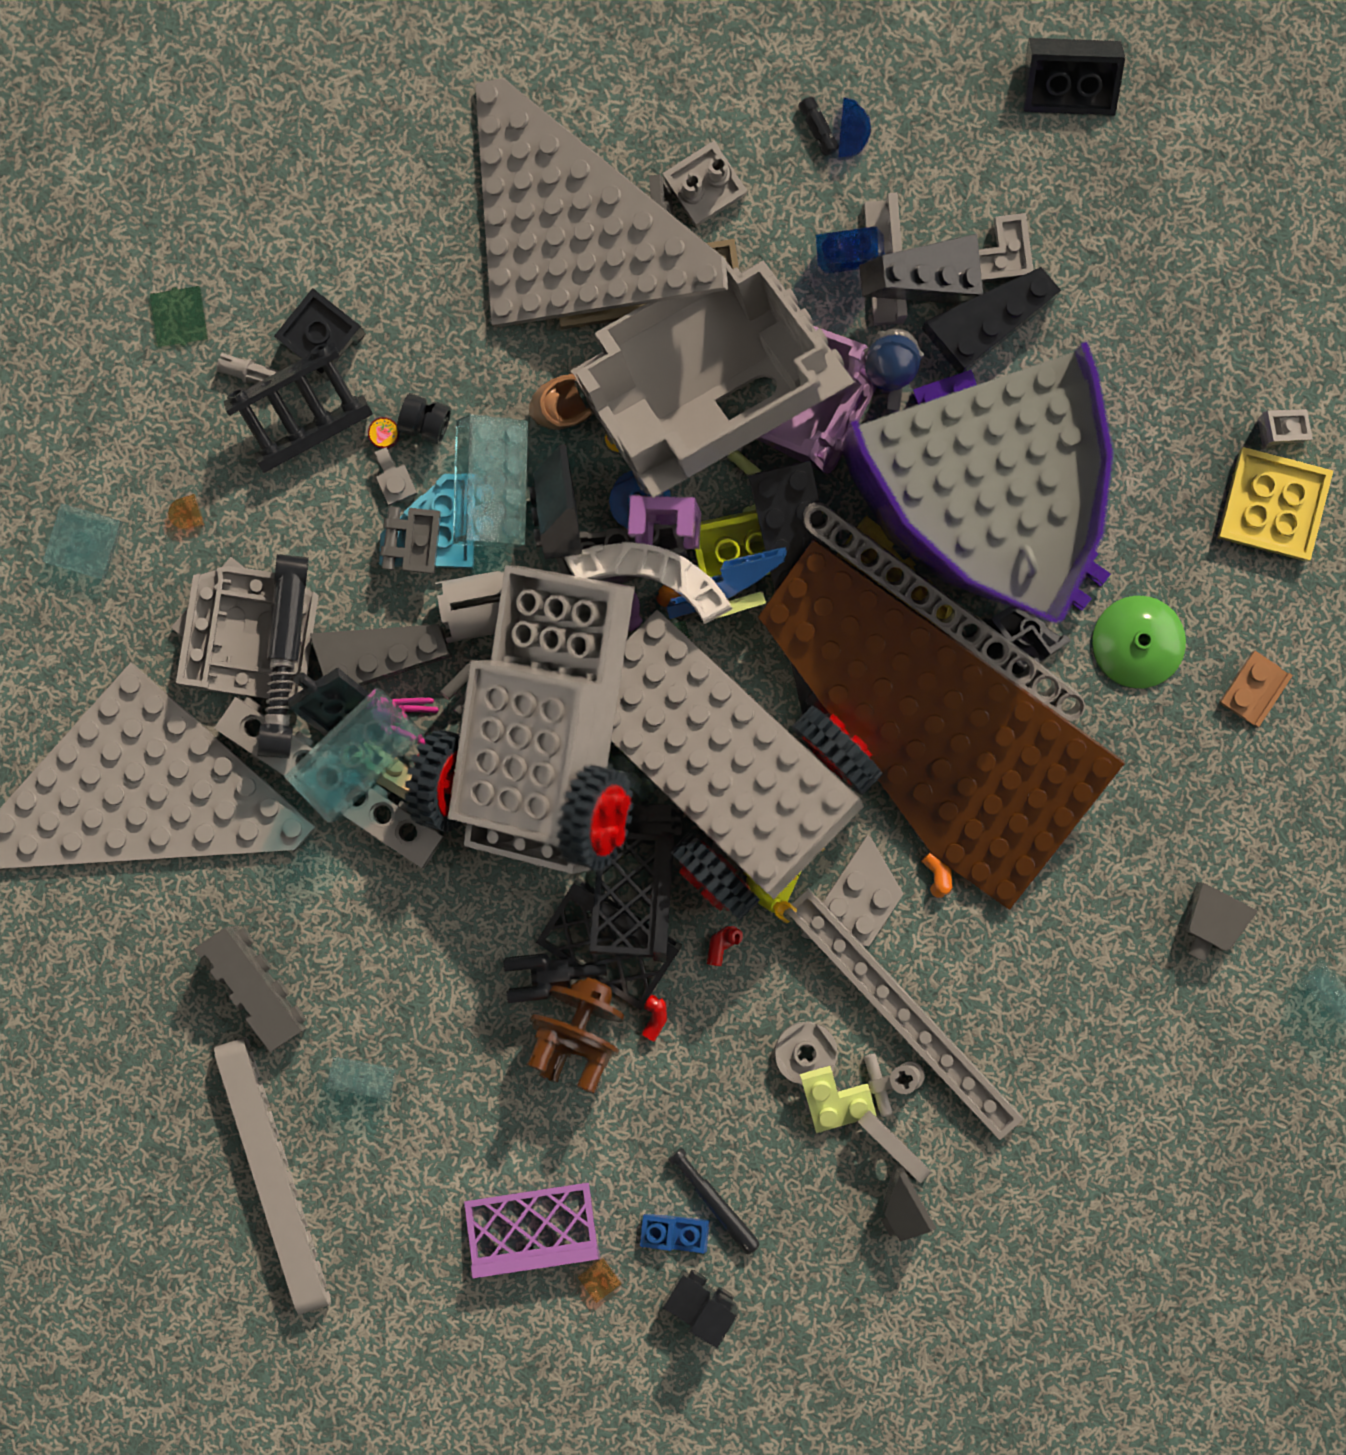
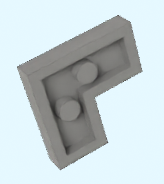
[979,213,1033,283]

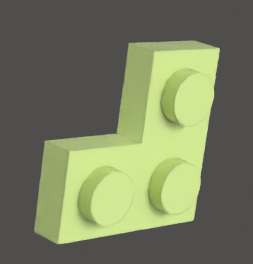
[800,1066,877,1133]

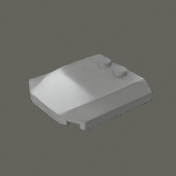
[176,565,319,700]

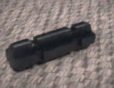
[798,97,839,156]

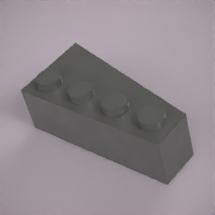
[310,624,452,686]

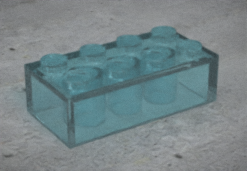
[453,414,528,549]
[284,688,426,823]

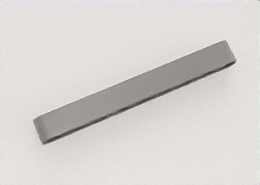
[214,1037,331,1315]

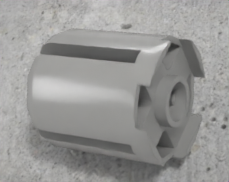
[435,571,504,643]

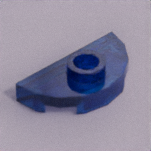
[837,97,871,161]

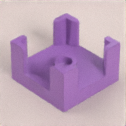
[628,496,701,549]

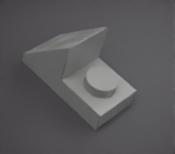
[1258,409,1313,449]

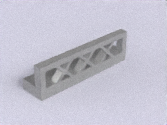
[864,193,907,326]

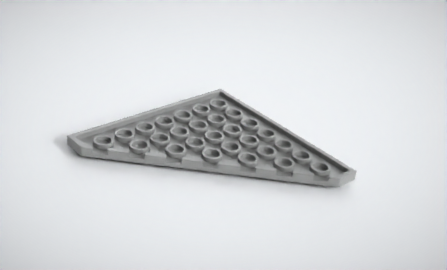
[475,78,728,327]
[0,662,317,869]

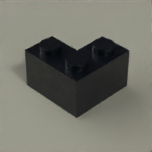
[663,1270,738,1349]

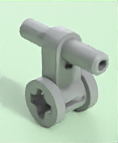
[864,1053,925,1117]

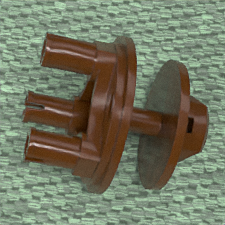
[526,978,625,1094]

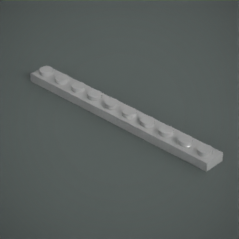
[785,888,1023,1140]

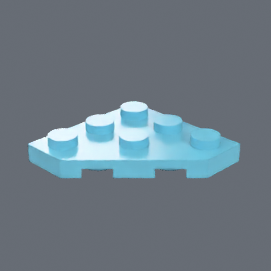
[379,474,477,568]

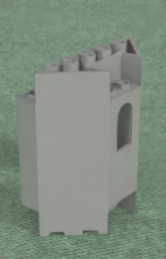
[570,260,854,498]

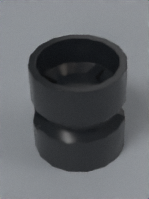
[397,393,452,445]

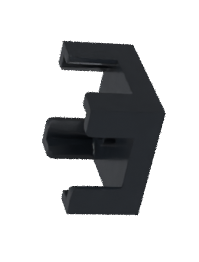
[274,288,366,381]

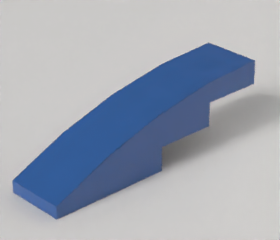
[666,547,787,619]

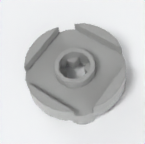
[775,1021,838,1084]

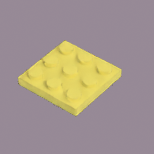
[1217,447,1333,562]

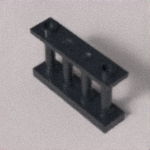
[223,342,373,473]

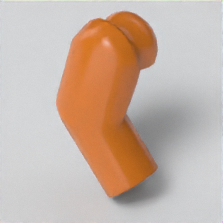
[921,852,953,898]

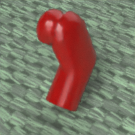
[707,926,743,966]
[642,995,667,1042]

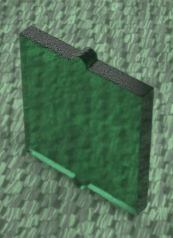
[150,286,208,347]

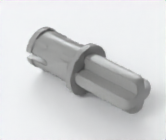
[217,353,279,383]

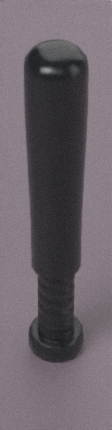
[668,1148,760,1255]

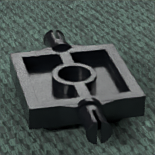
[287,667,378,738]

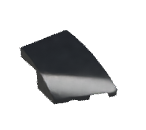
[959,607,1071,674]

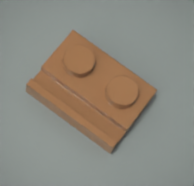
[1219,651,1293,728]

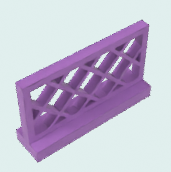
[464,1183,600,1278]

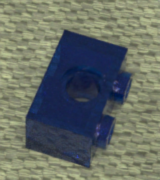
[816,226,885,273]

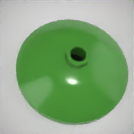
[1092,596,1186,689]

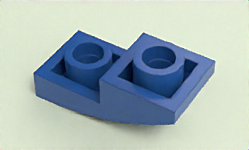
[640,1214,710,1254]

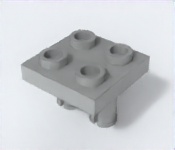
[662,141,748,227]

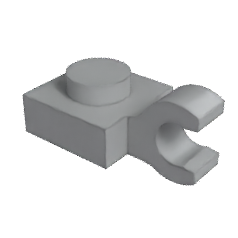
[375,447,418,506]

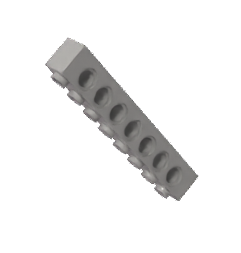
[214,696,446,868]

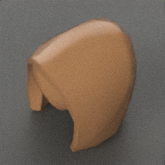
[529,374,592,430]

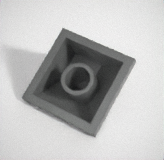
[881,1163,937,1242]

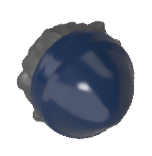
[864,329,924,391]

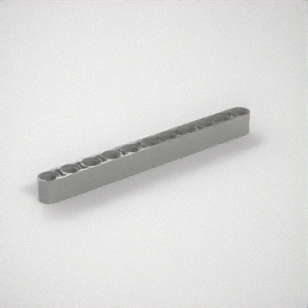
[803,502,1085,721]

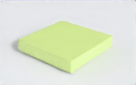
[715,592,766,619]

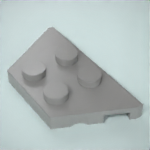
[801,835,903,946]

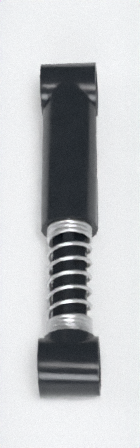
[258,554,309,759]

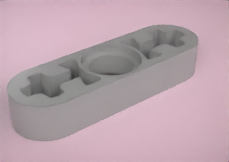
[858,1110,932,1183]

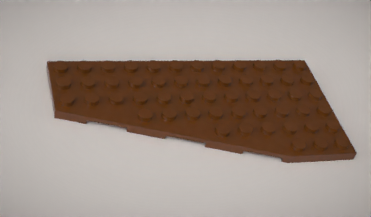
[758,539,1125,910]

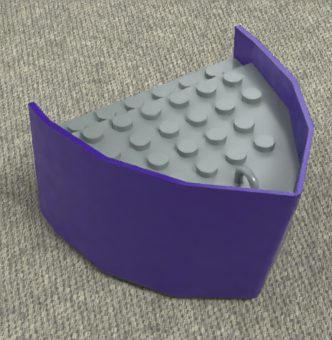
[841,341,1113,623]

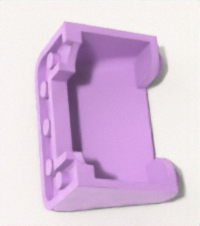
[757,325,877,474]

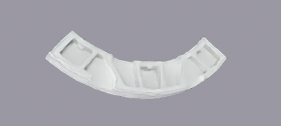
[564,542,733,624]

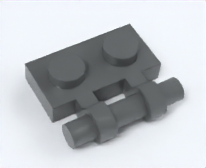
[380,506,441,574]

